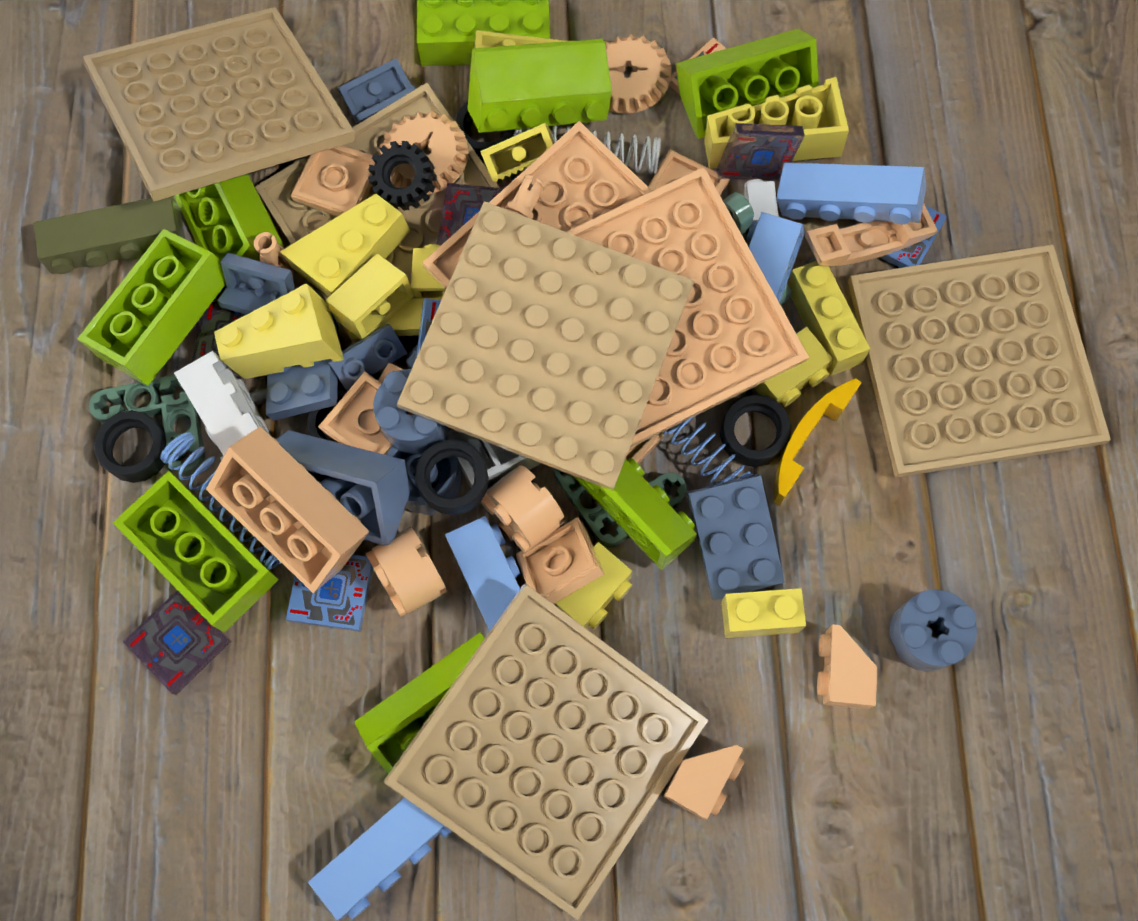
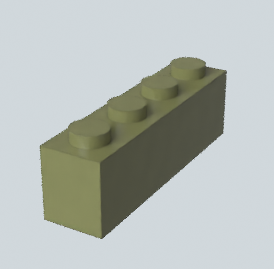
[34,196,185,274]

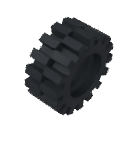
[368,141,437,210]

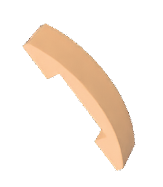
[804,203,938,266]

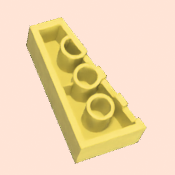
[704,77,849,169]

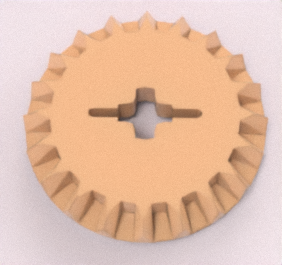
[605,33,672,114]
[380,110,468,195]

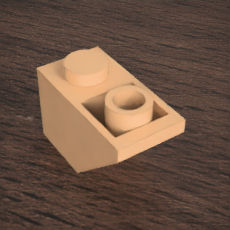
[817,624,877,709]
[663,745,745,820]

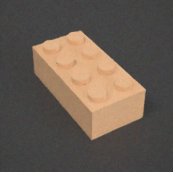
[206,426,370,594]

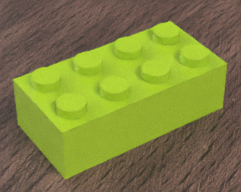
[417,0,550,66]
[77,229,226,386]
[112,471,279,633]

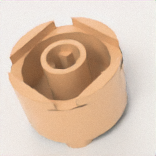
[481,464,565,553]
[366,527,447,617]

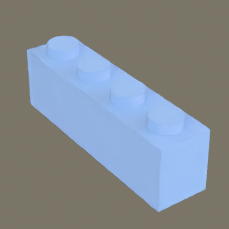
[776,163,926,224]
[747,212,805,303]
[445,516,521,631]
[308,798,453,921]

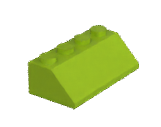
[676,28,819,139]
[467,39,612,133]
[174,174,284,287]
[572,458,697,571]
[354,632,485,774]

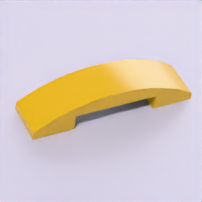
[773,378,862,506]

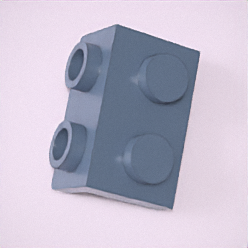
[338,58,416,125]
[218,253,295,314]
[329,324,407,391]

